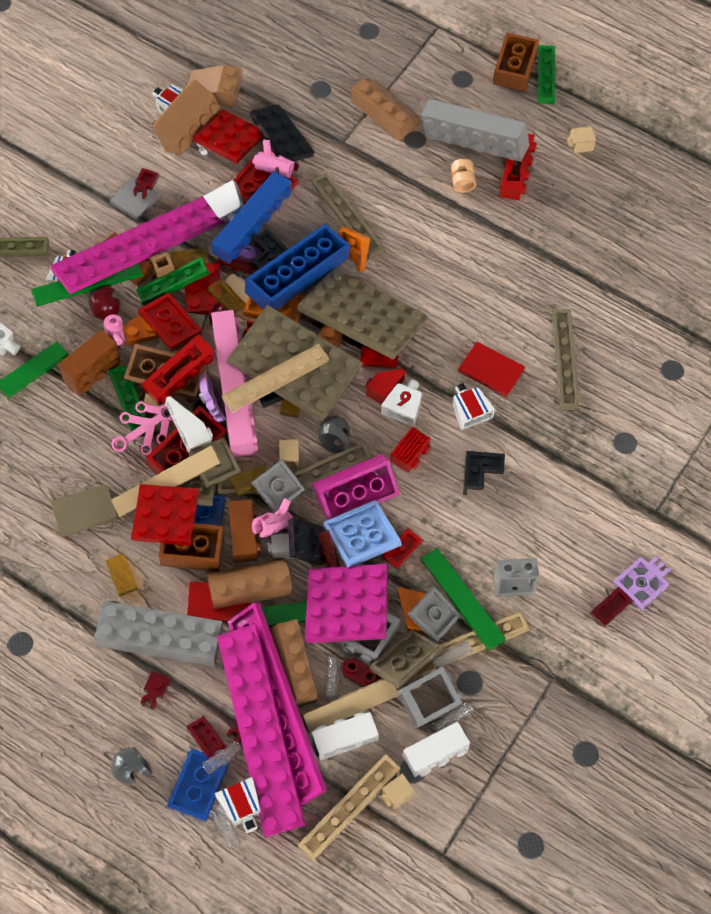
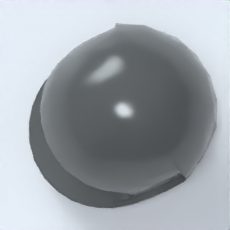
[319,416,350,453]
[111,747,152,784]

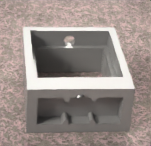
[493,558,539,597]
[341,612,400,664]
[397,667,462,728]

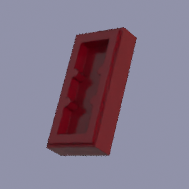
[590,587,633,628]
[186,716,226,760]

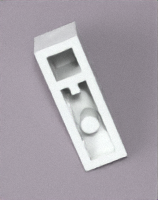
[165,396,213,453]

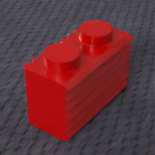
[390,426,431,473]

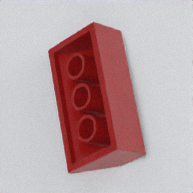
[145,406,228,475]

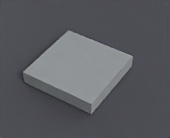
[110,177,160,221]
[251,459,306,513]
[407,587,461,643]

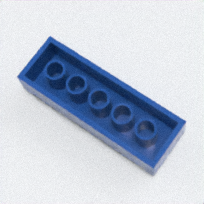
[244,224,350,310]

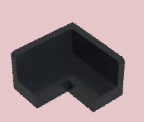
[252,229,288,270]
[463,451,505,495]

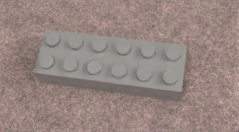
[421,99,529,162]
[94,601,224,667]

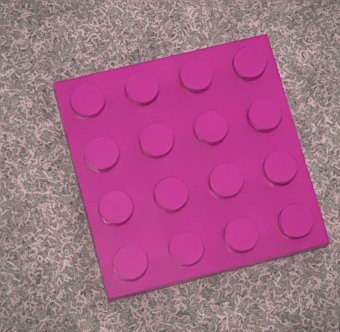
[305,564,388,643]

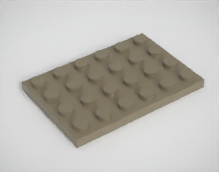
[297,268,428,360]
[226,305,363,422]

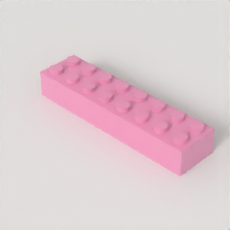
[211,310,258,457]

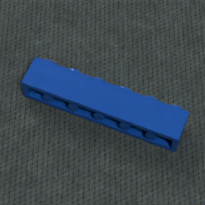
[211,171,292,264]

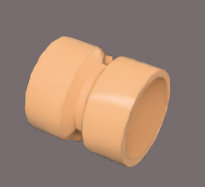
[451,159,476,193]

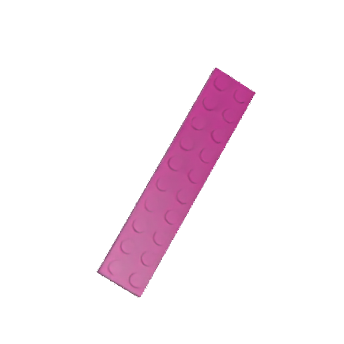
[51,197,224,294]
[228,602,328,807]
[217,624,306,838]

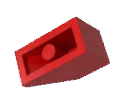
[365,369,406,405]

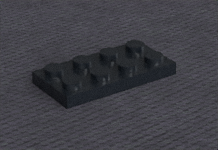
[249,104,315,162]

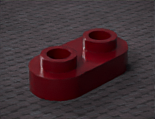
[342,658,380,688]

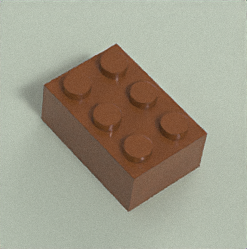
[493,32,539,92]
[58,329,121,396]
[158,523,225,571]

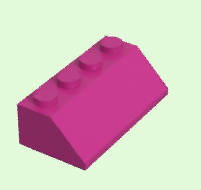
[312,454,400,520]

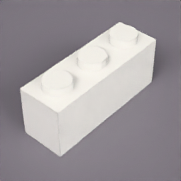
[311,712,379,760]
[402,721,470,777]

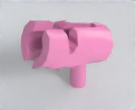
[253,140,294,178]
[104,315,126,349]
[252,498,293,537]

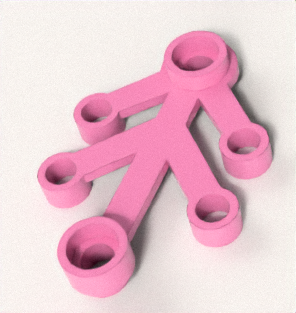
[111,401,173,455]

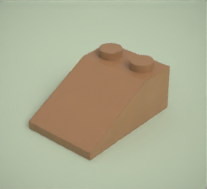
[188,65,242,108]

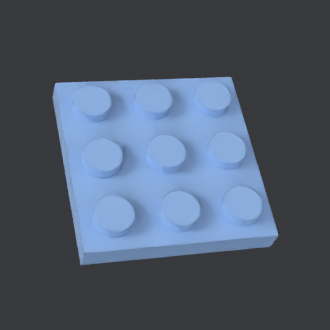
[323,500,401,568]

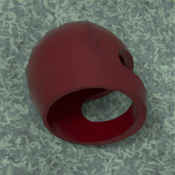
[88,286,120,321]

